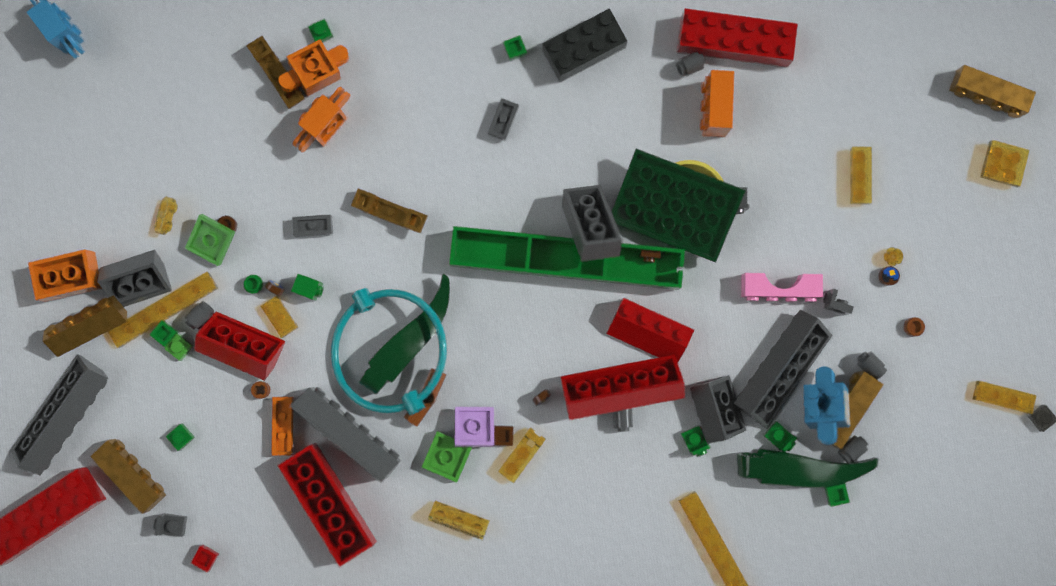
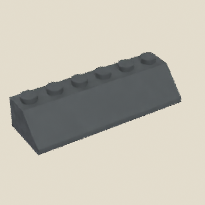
[734,310,833,429]
[11,354,108,476]
[290,387,402,482]

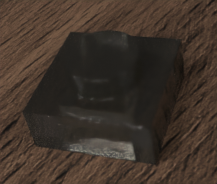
[1028,405,1056,432]

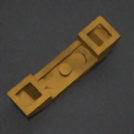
[246,35,305,109]
[351,188,428,233]

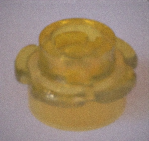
[884,247,903,266]

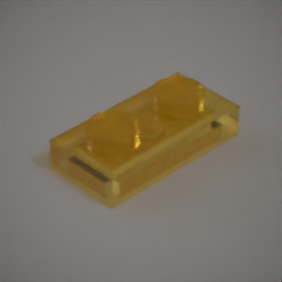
[261,296,299,338]

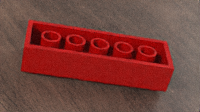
[677,8,798,67]
[560,354,685,420]
[277,443,377,567]
[0,467,106,566]

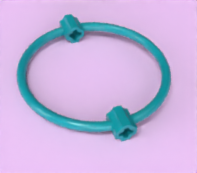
[331,288,447,415]

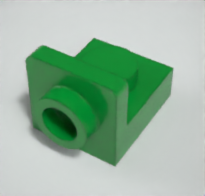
[763,421,797,452]
[681,425,711,457]

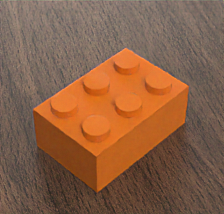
[700,70,734,137]
[28,249,102,302]

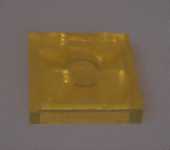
[980,140,1030,187]

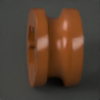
[251,381,271,399]

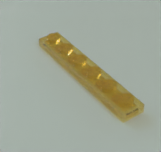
[108,272,219,348]
[678,491,748,586]

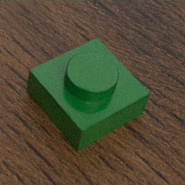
[308,18,334,43]
[503,35,527,61]
[150,320,179,347]
[166,423,195,451]
[824,483,850,507]

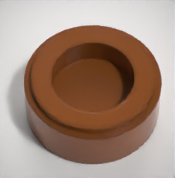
[903,317,925,337]

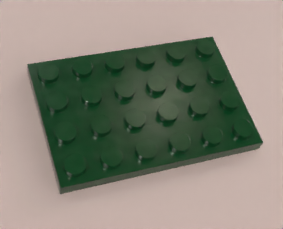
[612,148,746,263]

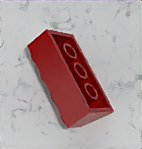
[606,298,694,362]
[194,311,285,381]

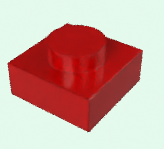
[191,544,219,573]

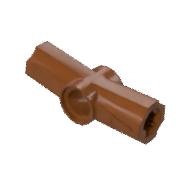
[404,368,447,427]

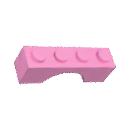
[741,273,823,302]

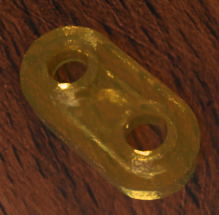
[154,196,178,235]

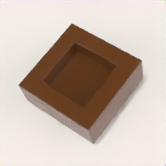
[639,250,661,263]
[494,425,513,446]

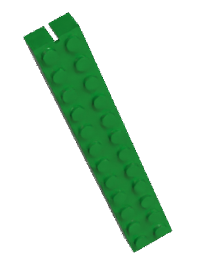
[449,226,685,290]

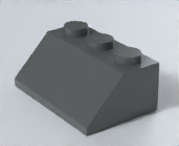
[98,249,172,307]
[690,375,747,444]

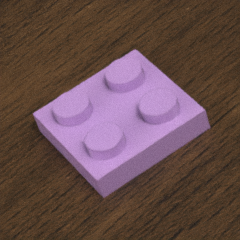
[455,407,494,447]

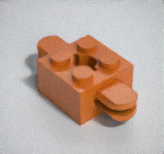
[279,39,349,96]
[292,87,351,153]

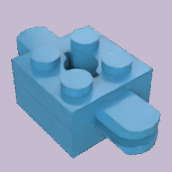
[27,0,85,59]
[804,366,850,445]

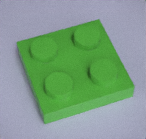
[185,214,235,266]
[422,431,472,483]

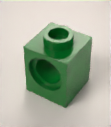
[291,274,324,301]

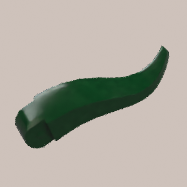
[359,273,450,395]
[737,449,878,488]

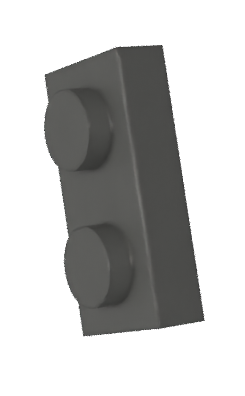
[488,98,519,141]
[292,215,333,237]

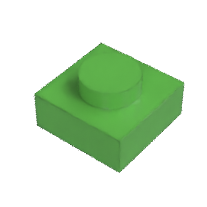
[164,334,194,361]

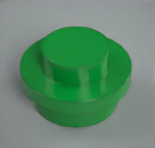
[243,275,263,294]

